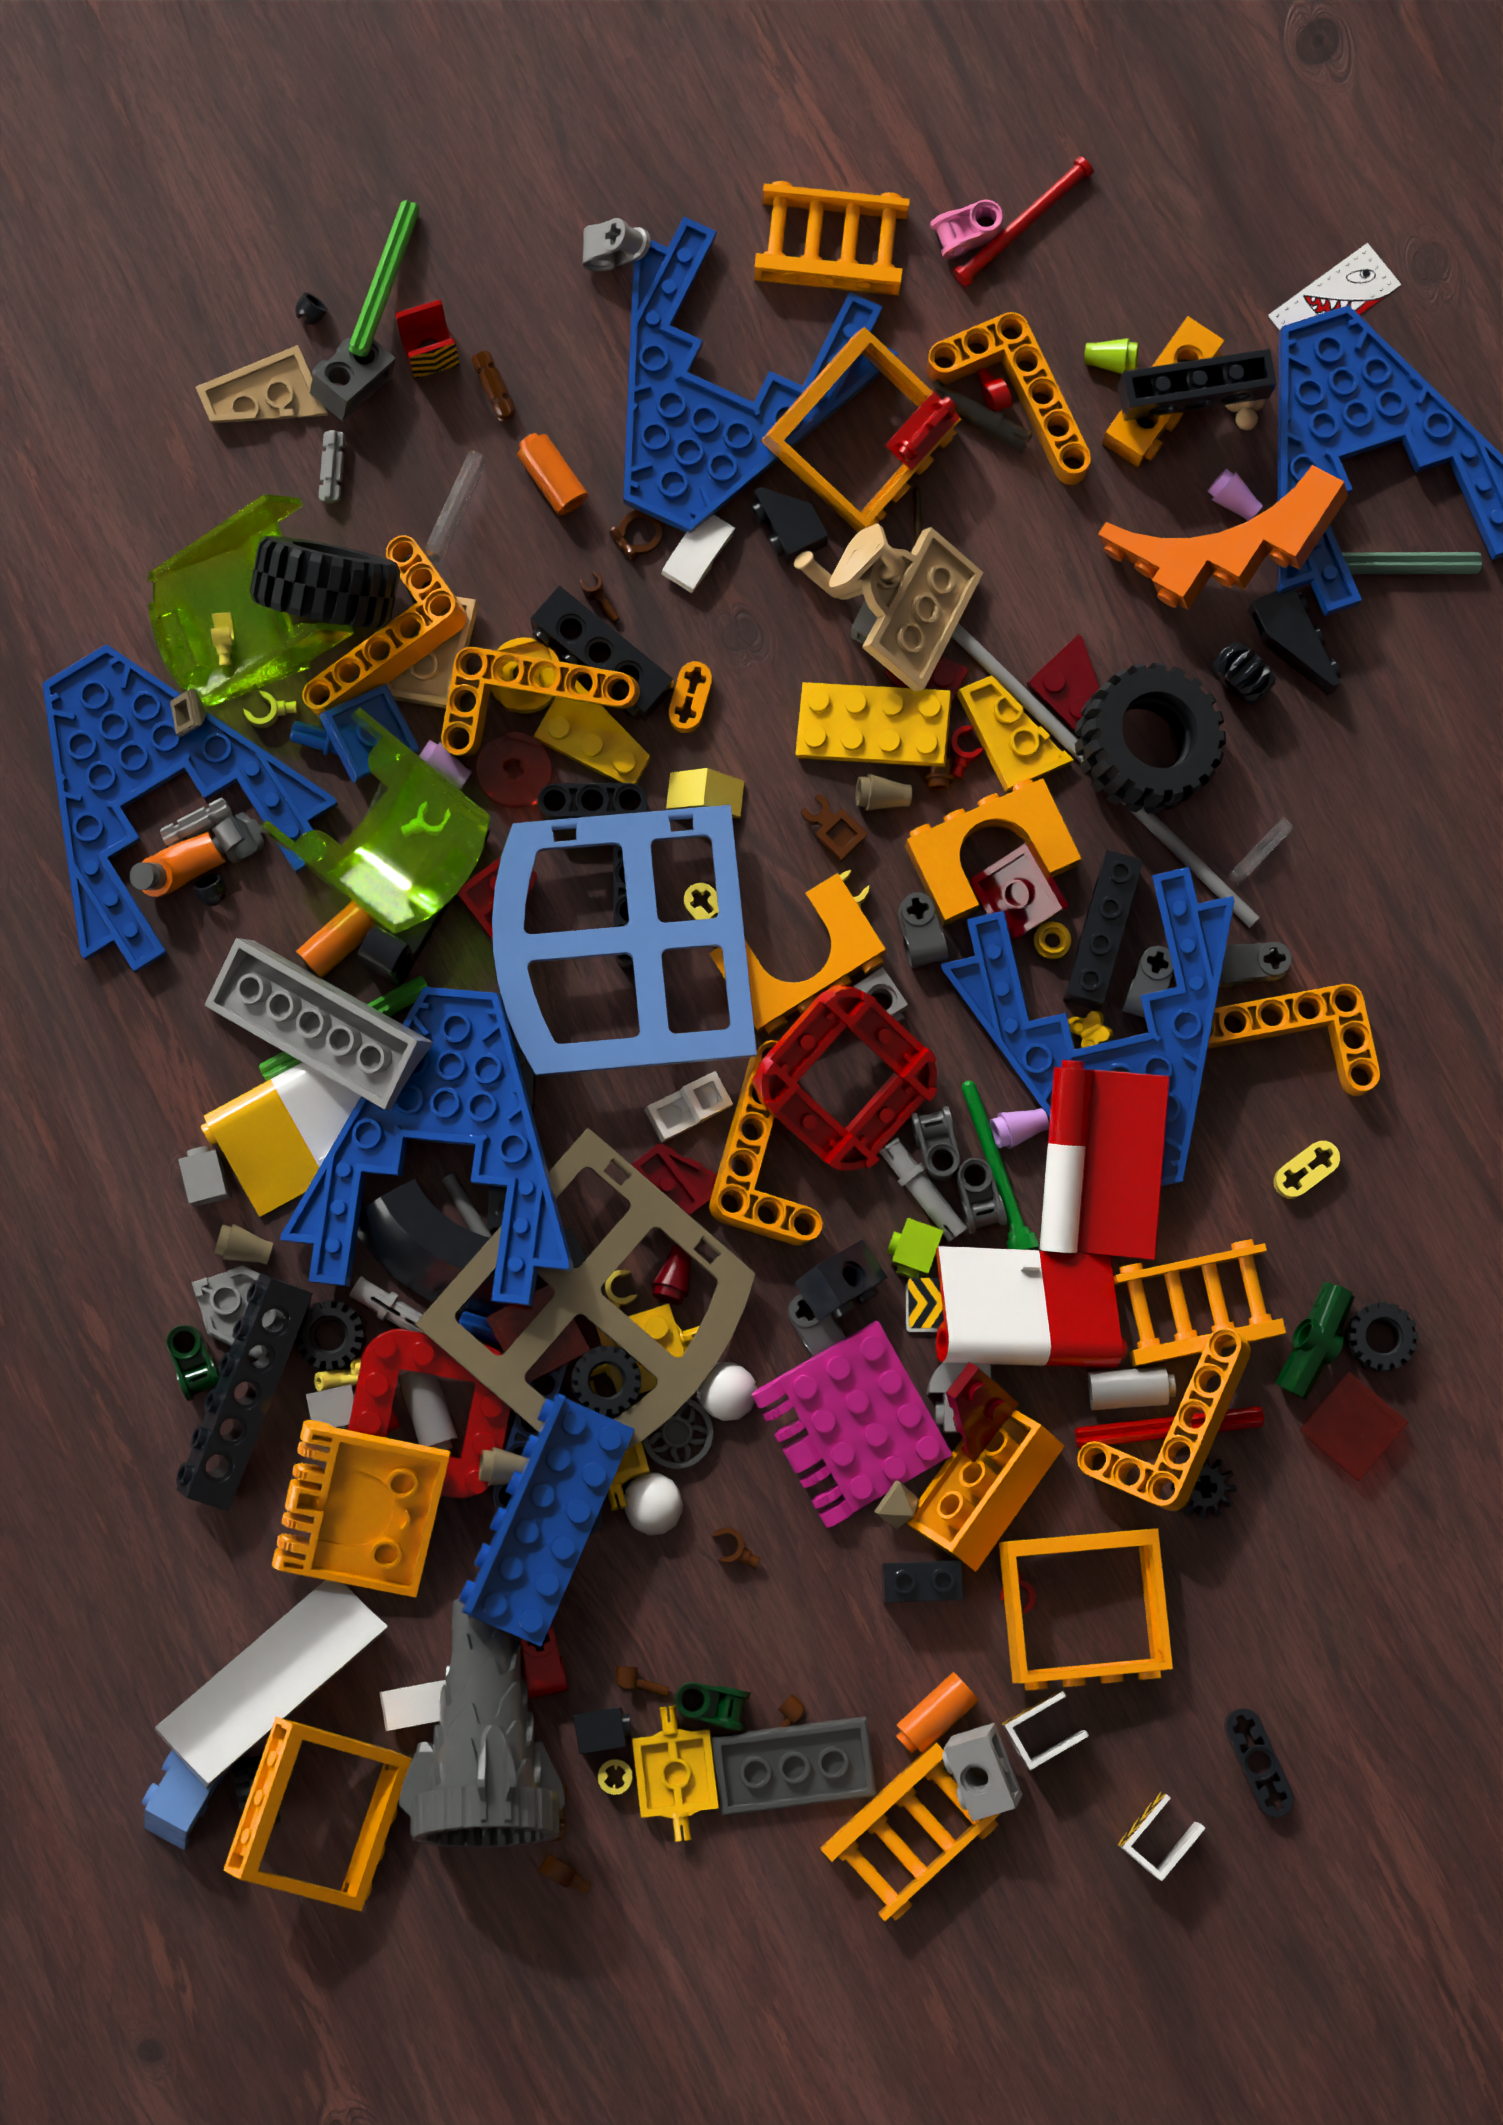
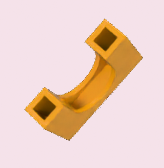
[905,778,1082,927]
[709,873,887,1034]

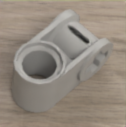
[582,218,651,271]

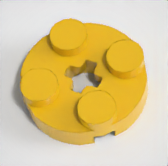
[490,637,560,714]

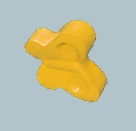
[1068,1010,1113,1048]

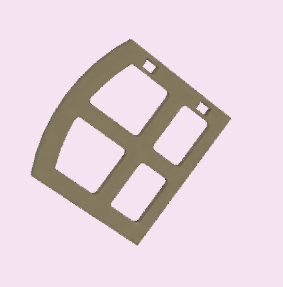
[415,1128,755,1450]

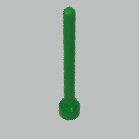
[961,1080,1040,1250]

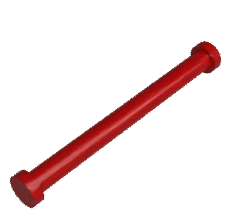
[953,156,1094,287]

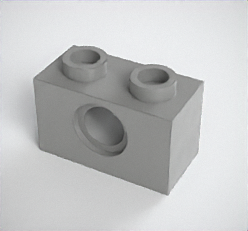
[943,1723,1023,1821]

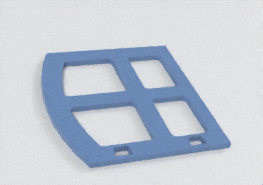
[492,805,757,1076]

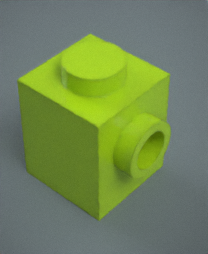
[887,1218,944,1278]

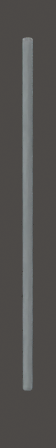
[858,530,1260,928]

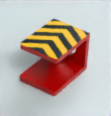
[395,299,460,379]

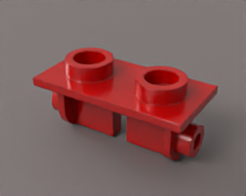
[885,391,960,471]

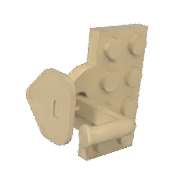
[794,524,984,692]

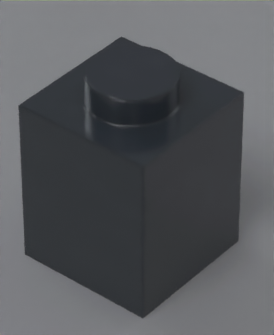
[573,1706,633,1754]

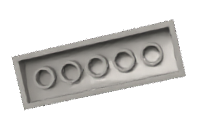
[204,938,434,1110]
[154,1580,388,1789]

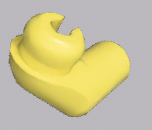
[314,1358,361,1391]

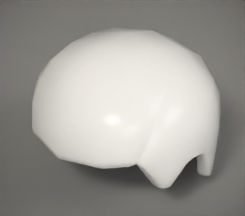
[696,1362,757,1421]
[624,1473,683,1535]

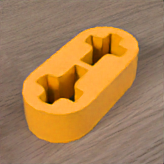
[669,661,712,733]

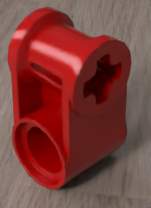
[521,1626,568,1699]

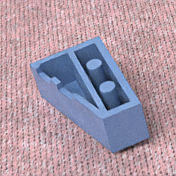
[141,1750,228,1850]

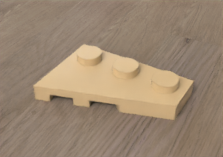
[196,345,328,424]
[387,597,479,709]

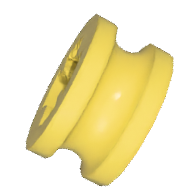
[598,1759,633,1795]

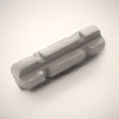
[319,430,345,503]
[160,798,232,847]

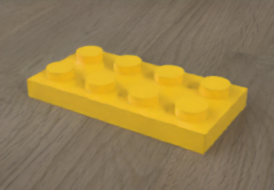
[795,682,952,767]

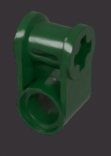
[166,1325,220,1401]
[674,1682,751,1731]

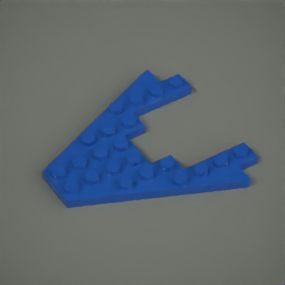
[623,217,898,533]
[1277,305,1503,616]
[42,644,339,974]
[941,867,1235,1186]
[280,987,574,1306]

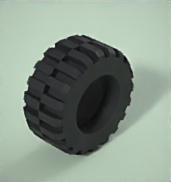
[250,536,400,629]
[1075,662,1226,814]

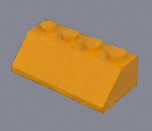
[906,1410,1065,1572]

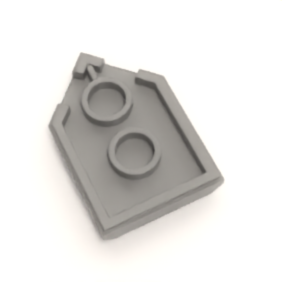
[191,1266,311,1359]

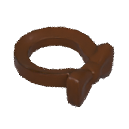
[609,510,663,562]

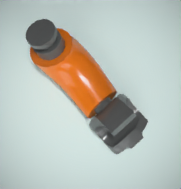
[130,812,264,897]

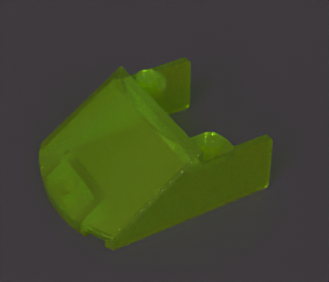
[148,494,354,707]
[259,708,490,934]

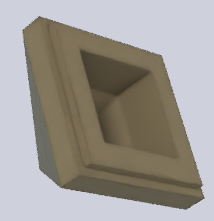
[170,689,207,737]
[874,1480,919,1529]

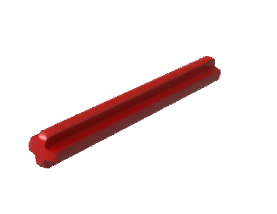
[1074,1406,1264,1448]

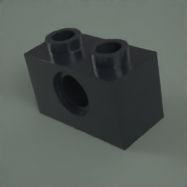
[794,1239,888,1321]
[881,1560,963,1603]

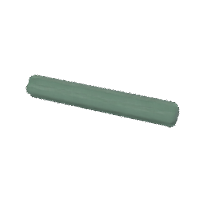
[1342,552,1482,574]

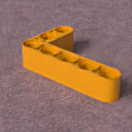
[926,312,1091,485]
[302,535,467,719]
[441,647,640,757]
[1208,984,1380,1096]
[709,1040,823,1246]
[1077,1328,1251,1511]

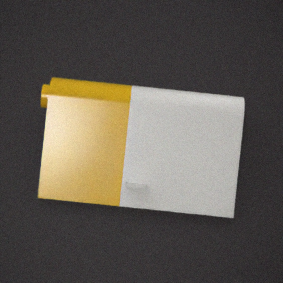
[201,1062,361,1217]

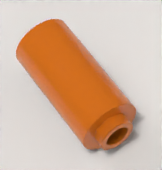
[517,433,589,516]
[296,901,378,979]
[896,1672,980,1754]

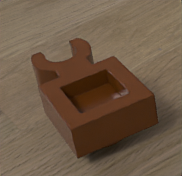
[801,794,868,862]

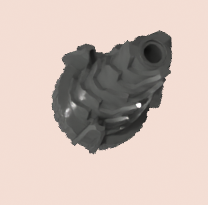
[399,1599,565,1848]

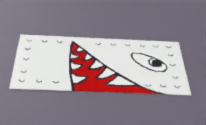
[1268,243,1401,330]

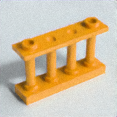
[754,181,910,295]
[1113,1239,1286,1368]
[820,1742,1001,1921]

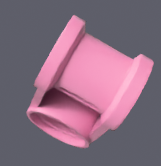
[930,199,1003,259]

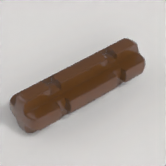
[472,350,516,421]

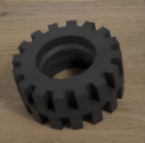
[1346,1302,1419,1372]
[571,1346,641,1416]

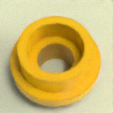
[1033,922,1071,959]

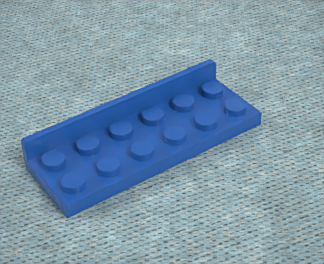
[458,1393,635,1647]

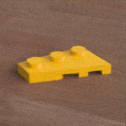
[956,675,1074,792]
[534,680,650,784]

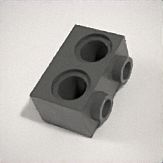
[310,338,396,421]

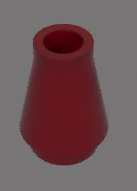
[652,1245,692,1305]

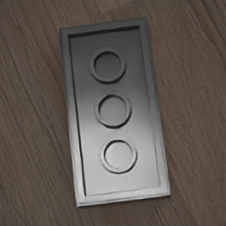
[712,1716,876,1816]

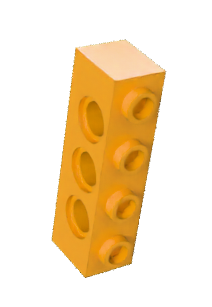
[1102,316,1224,468]

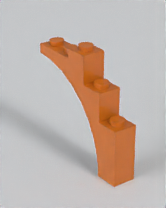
[1098,465,1348,610]

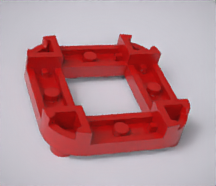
[753,984,938,1171]
[348,1328,510,1498]

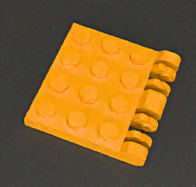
[272,1420,450,1598]

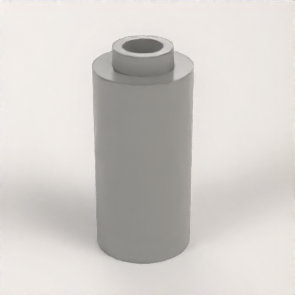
[1088,1367,1176,1410]
[398,1371,458,1450]

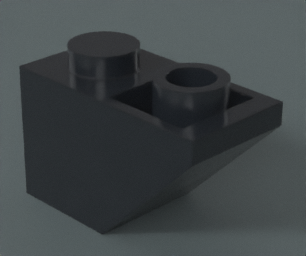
[751,487,828,565]

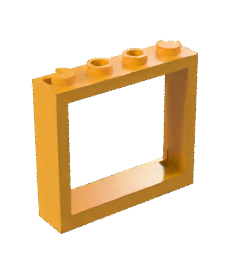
[761,327,961,532]
[999,1528,1173,1691]
[224,1716,412,1912]

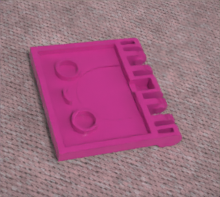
[751,1320,953,1528]

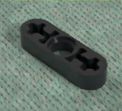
[1224,1708,1294,1817]

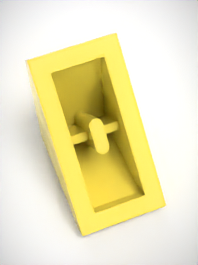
[666,768,744,819]

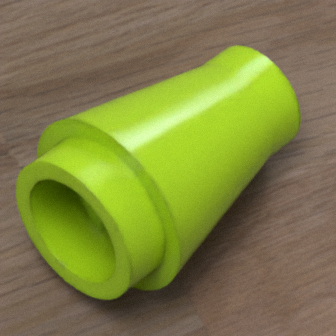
[1084,338,1139,374]

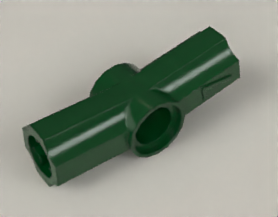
[1275,1282,1355,1400]

